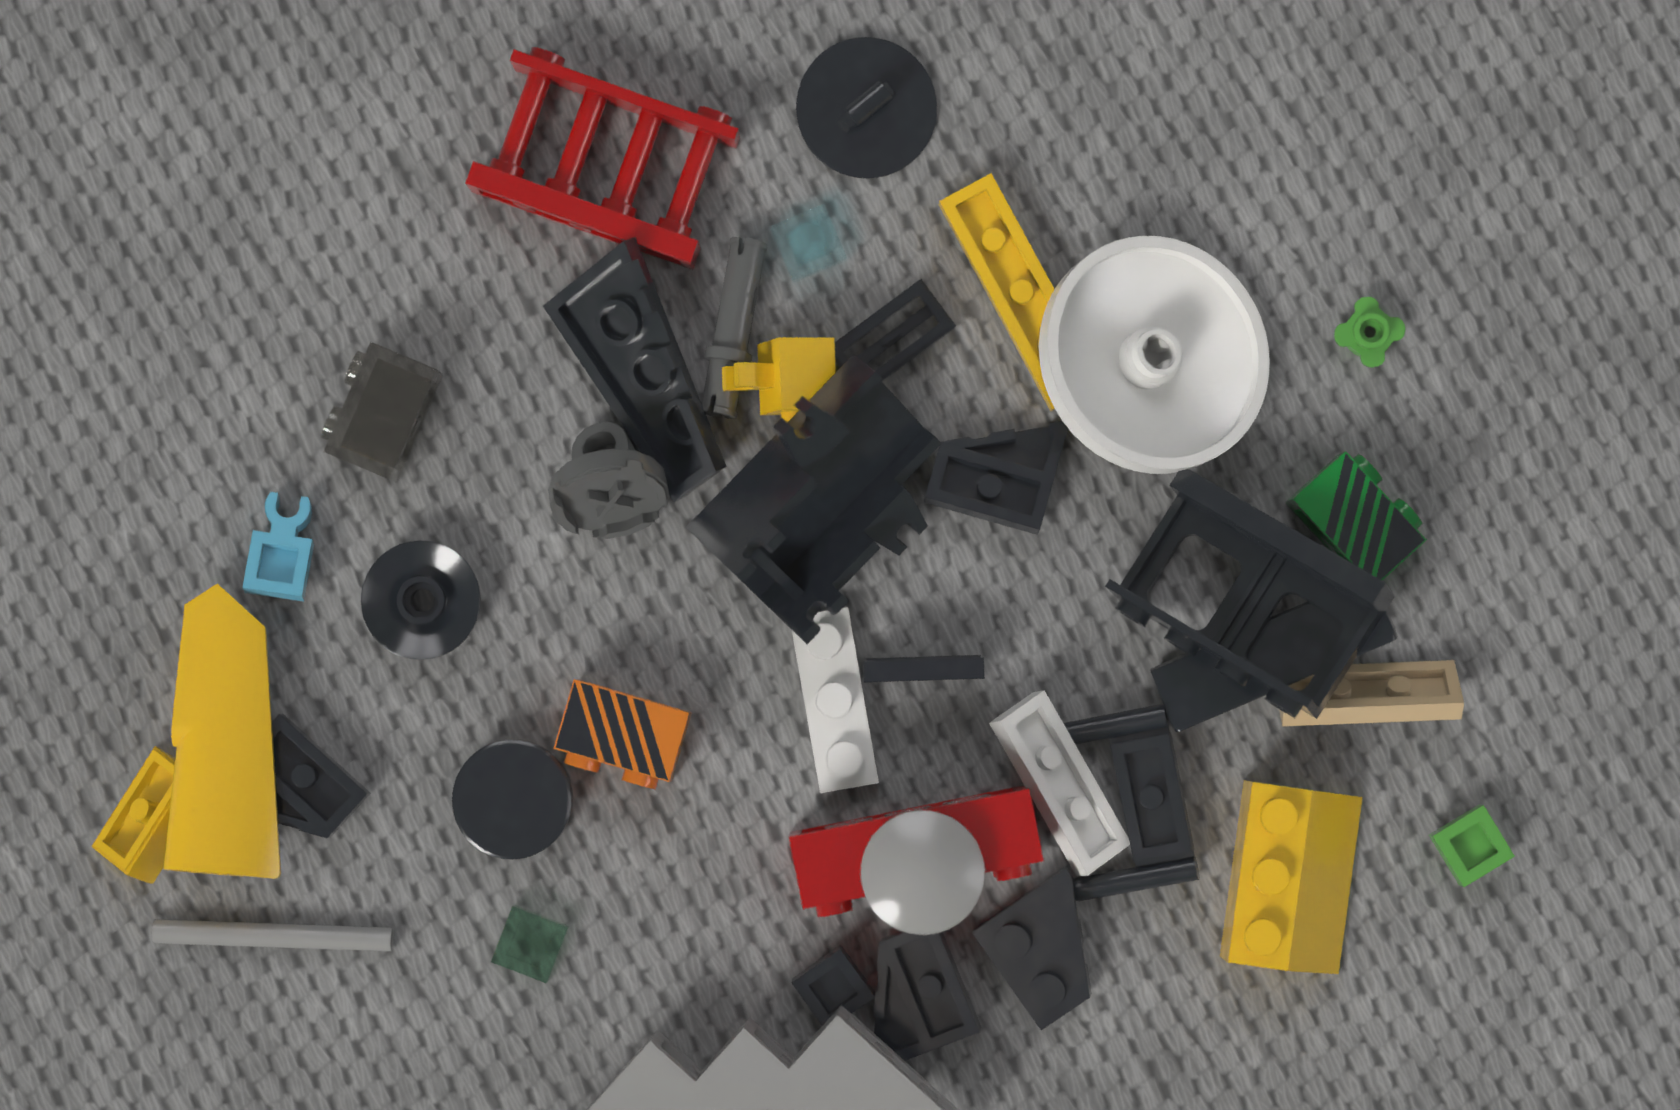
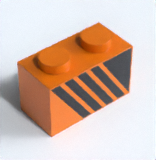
[553,679,692,790]

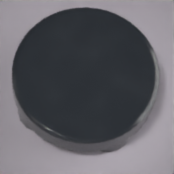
[452,739,573,860]

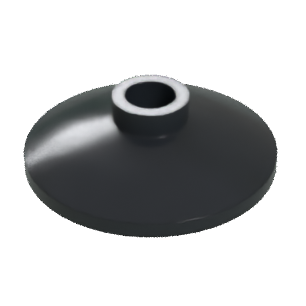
[361,540,481,660]

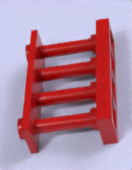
[465,47,740,270]

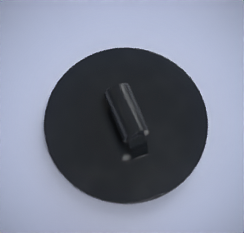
[796,37,937,179]

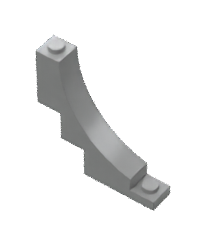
[586,1004,959,1110]

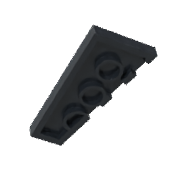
[543,237,727,502]

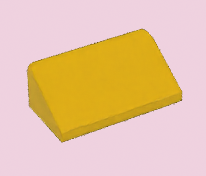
[91,746,175,884]

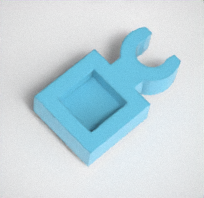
[242,492,314,602]

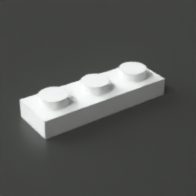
[792,607,879,793]
[989,690,1130,876]

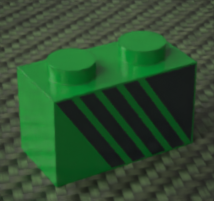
[1285,451,1427,580]

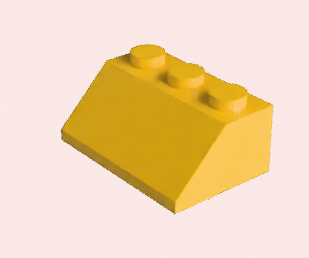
[1220,780,1363,974]

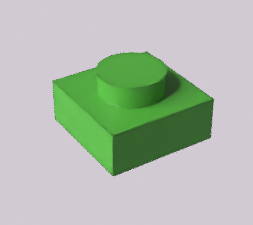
[1429,804,1515,887]

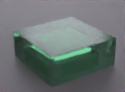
[491,905,569,983]

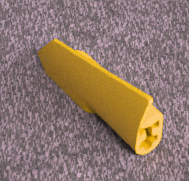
[163,583,281,879]

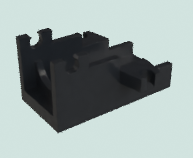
[686,354,942,644]

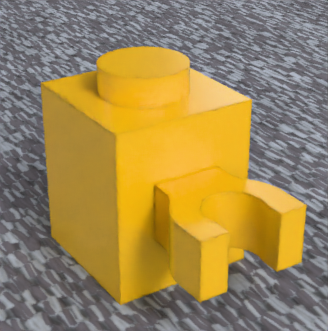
[722,337,836,422]

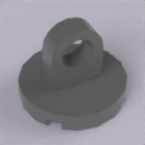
[548,422,670,539]

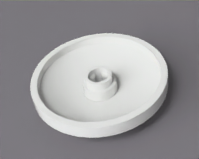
[1039,236,1270,474]

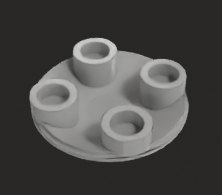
[861,811,985,935]

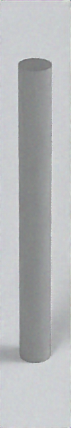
[152,919,394,951]

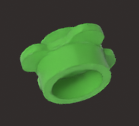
[1334,297,1405,368]

